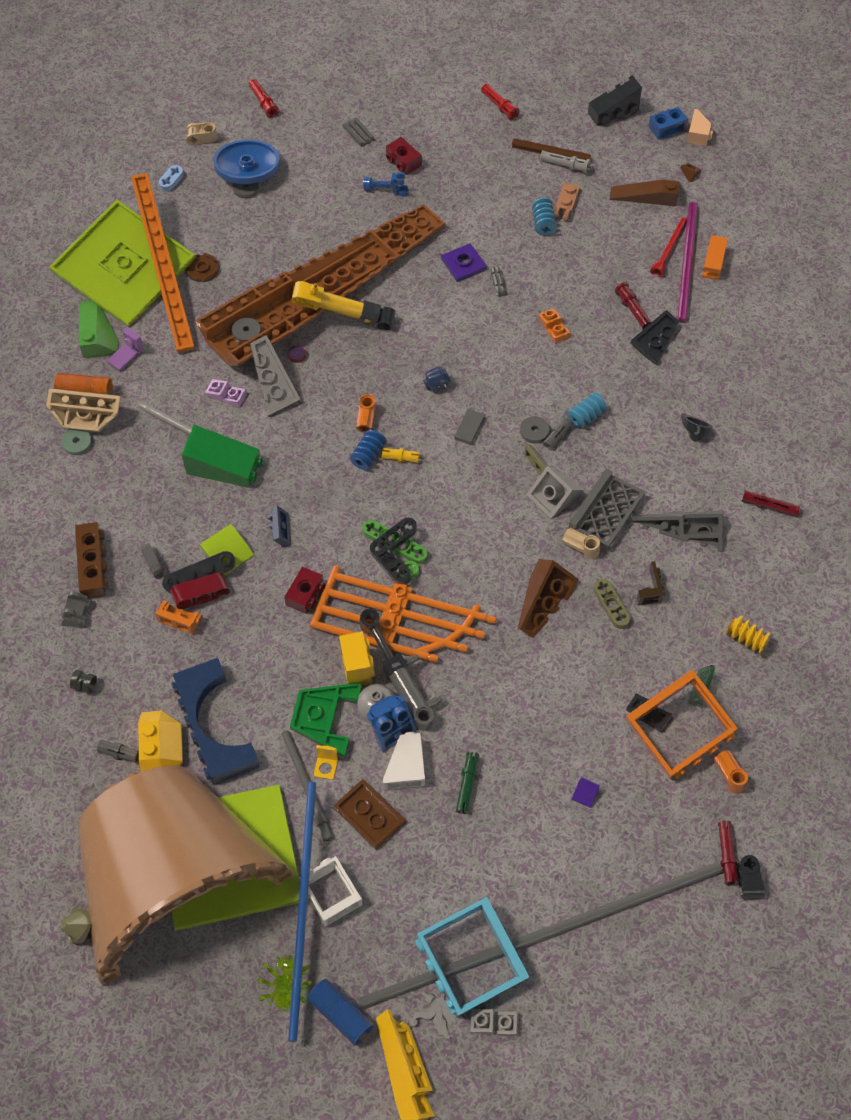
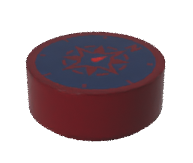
[288,346,306,363]

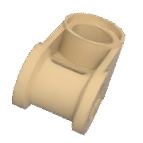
[186,122,218,145]

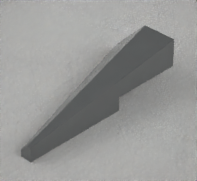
[626,510,724,552]

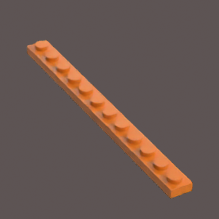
[131,173,194,353]

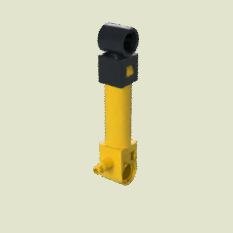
[292,281,396,330]

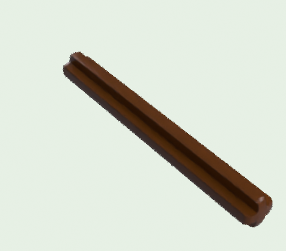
[512,138,591,160]

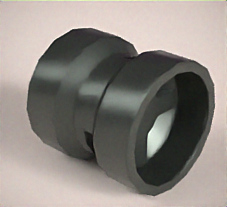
[70,670,97,694]

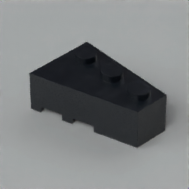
[588,75,642,126]

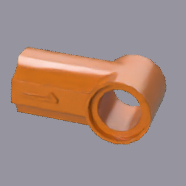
[356,394,376,432]
[714,750,748,794]

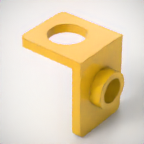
[314,745,338,780]

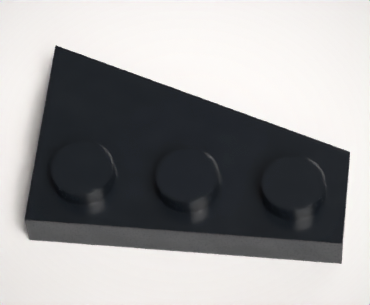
[630,310,679,365]

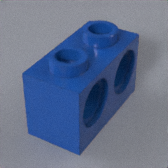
[649,106,688,140]

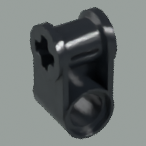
[737,855,765,899]

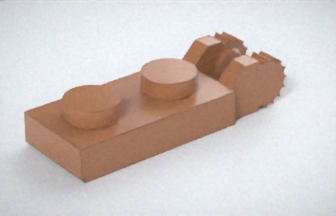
[554,183,580,222]

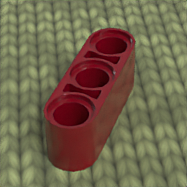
[170,573,230,609]

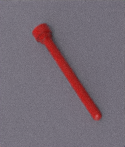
[650,217,687,277]

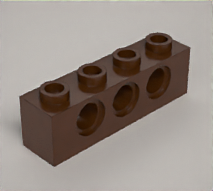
[75,522,109,598]

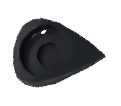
[681,413,713,441]

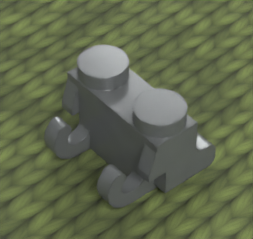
[61,591,91,628]

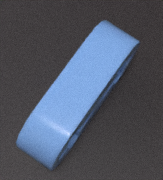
[159,165,183,192]

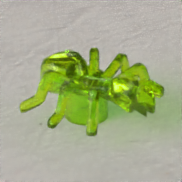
[258,955,312,1011]

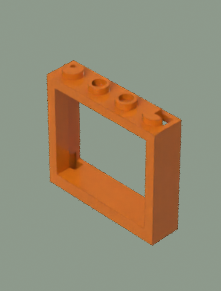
[625,669,738,779]

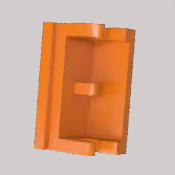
[155,600,202,634]

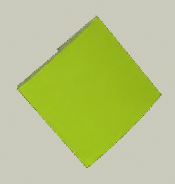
[200,524,254,576]

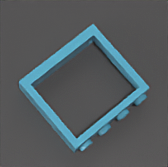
[415,897,529,1017]

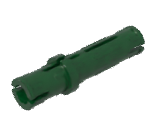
[455,751,479,814]

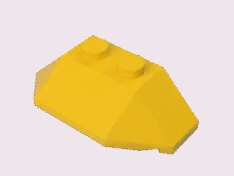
[138,710,183,772]

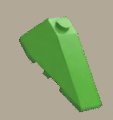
[79,301,118,358]

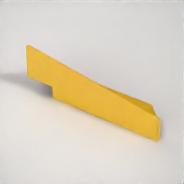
[376,1009,435,1120]

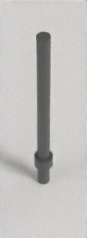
[282,730,332,841]

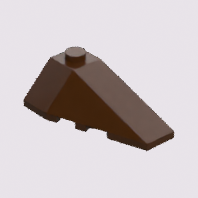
[610,179,679,206]
[518,559,579,638]

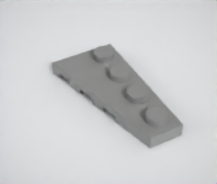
[250,335,300,416]

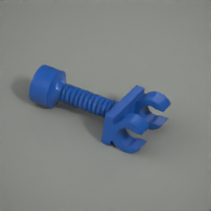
[363,172,409,197]

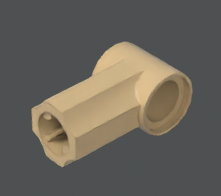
[562,528,600,559]

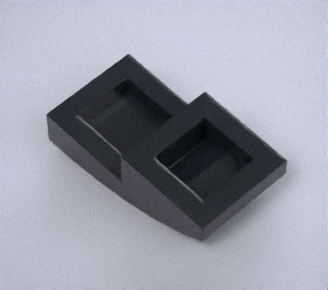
[626,693,673,733]

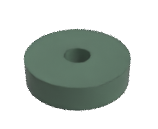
[61,429,92,455]

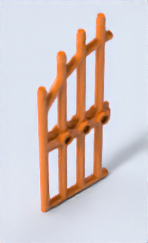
[309,565,497,662]

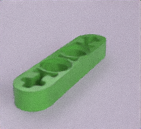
[363,520,427,564]

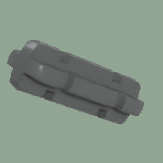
[491,266,505,296]

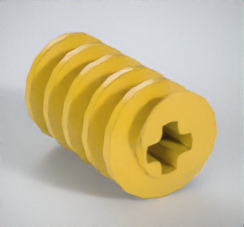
[725,615,771,655]

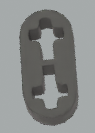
[140,543,163,577]

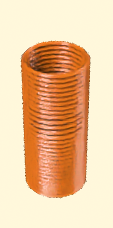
[54,373,113,395]

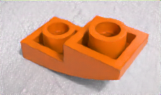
[538,308,571,344]

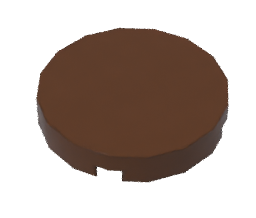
[185,253,219,282]

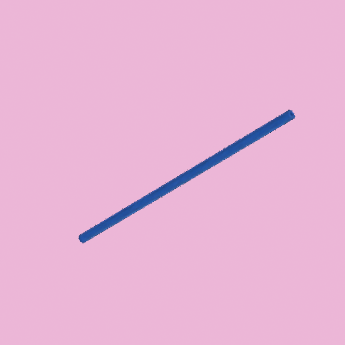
[288,782,316,1042]

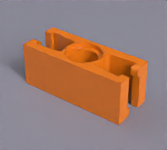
[702,235,728,280]

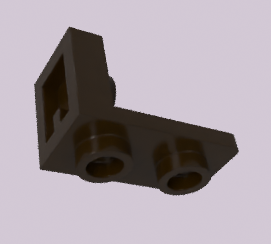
[637,561,665,605]

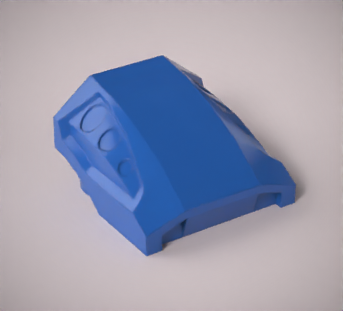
[367,695,417,752]

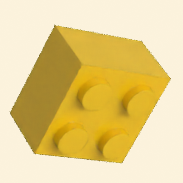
[339,631,375,685]

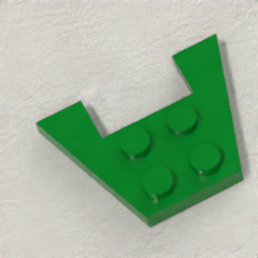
[290,682,363,758]

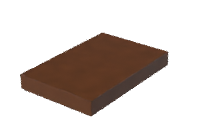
[333,779,406,850]

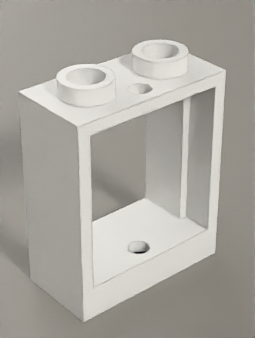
[299,856,362,927]

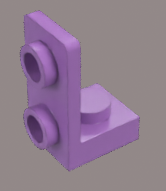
[107,327,144,371]

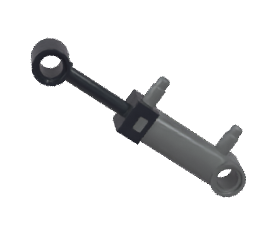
[360,608,443,731]

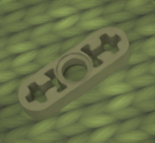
[594,579,630,629]

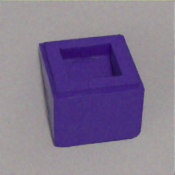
[571,777,600,808]

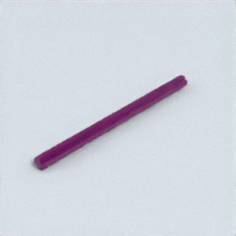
[677,202,698,323]

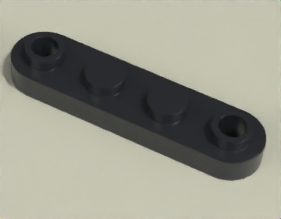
[162,551,236,593]

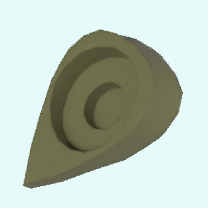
[61,908,92,944]

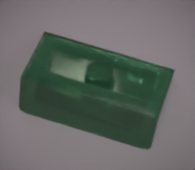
[688,665,715,707]

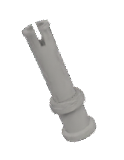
[540,151,591,174]

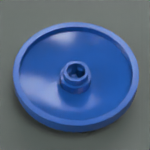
[213,139,280,184]

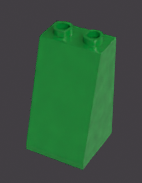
[181,425,263,488]

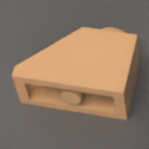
[687,109,713,146]

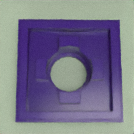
[440,243,487,282]

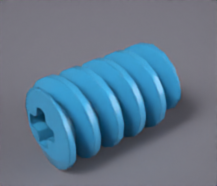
[532,197,556,235]
[567,392,607,428]

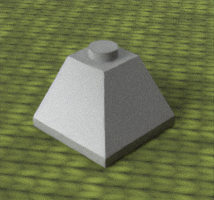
[526,466,583,519]

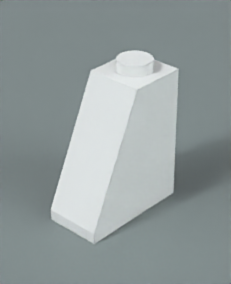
[383,732,425,790]

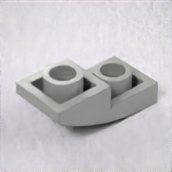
[471,1009,519,1036]

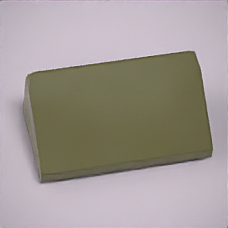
[524,443,548,475]

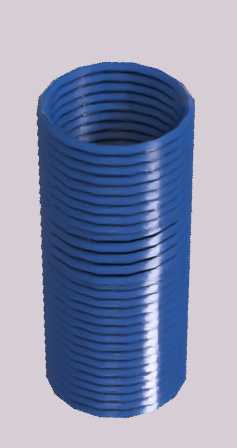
[307,979,374,1046]

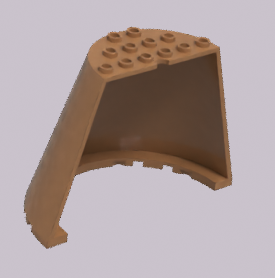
[78,766,296,986]

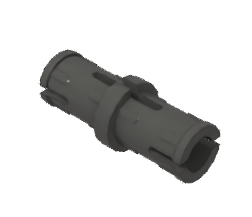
[542,417,573,450]
[97,740,139,763]

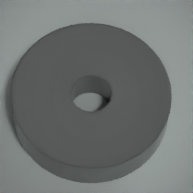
[232,182,259,198]
[232,318,261,344]
[520,416,549,443]

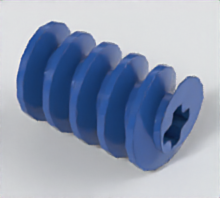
[350,430,387,471]

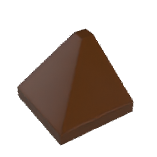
[680,163,701,182]

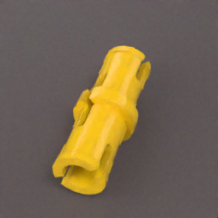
[382,447,420,464]

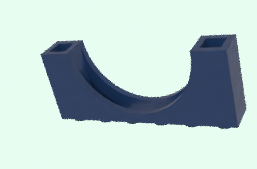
[171,658,260,785]

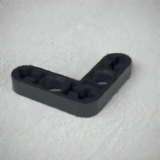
[370,517,417,585]

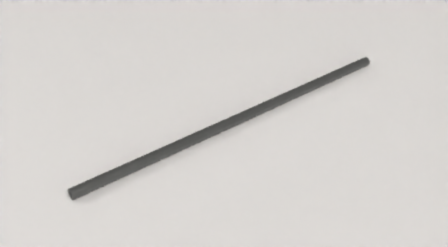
[357,862,723,1009]

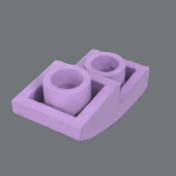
[205,379,248,407]

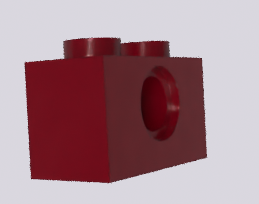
[386,137,422,175]
[284,566,325,614]

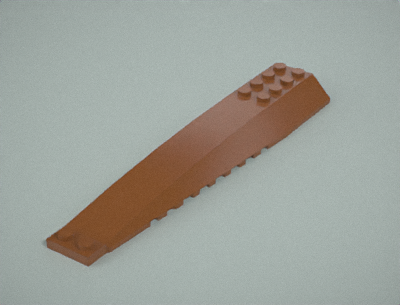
[196,204,445,366]

